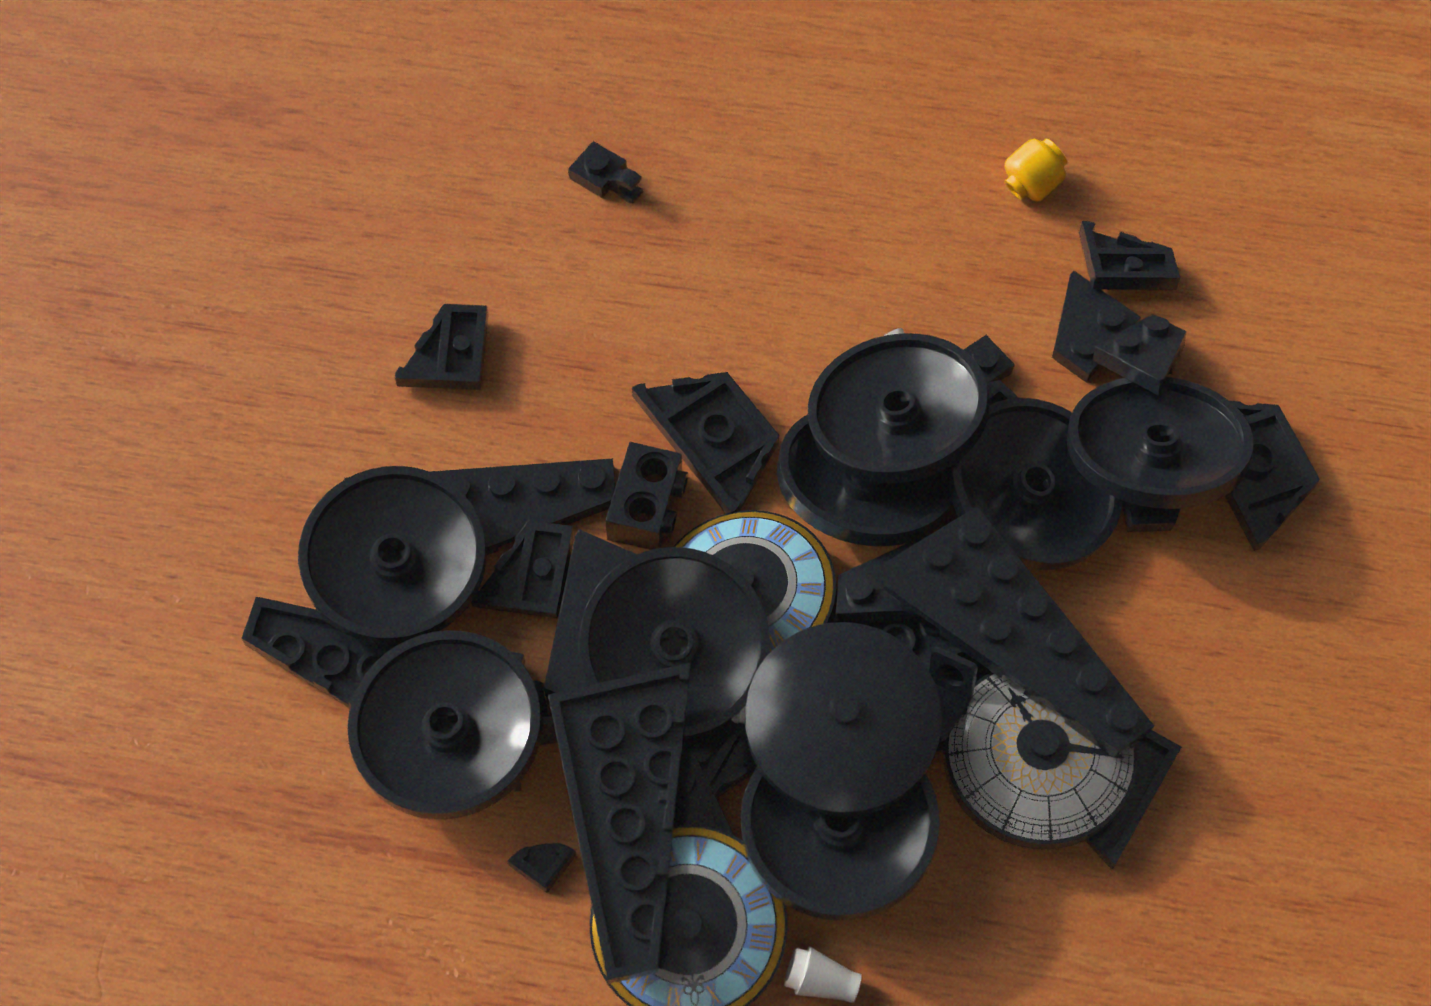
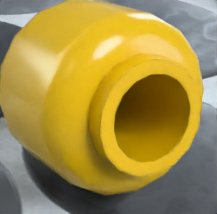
[1004,139,1068,201]

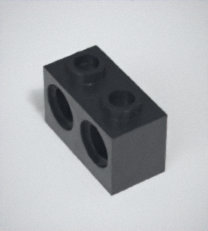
[605,442,688,550]

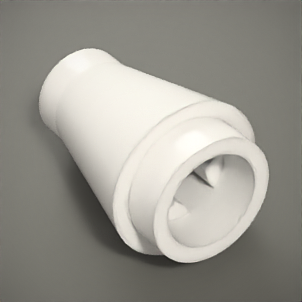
[784,947,861,1003]

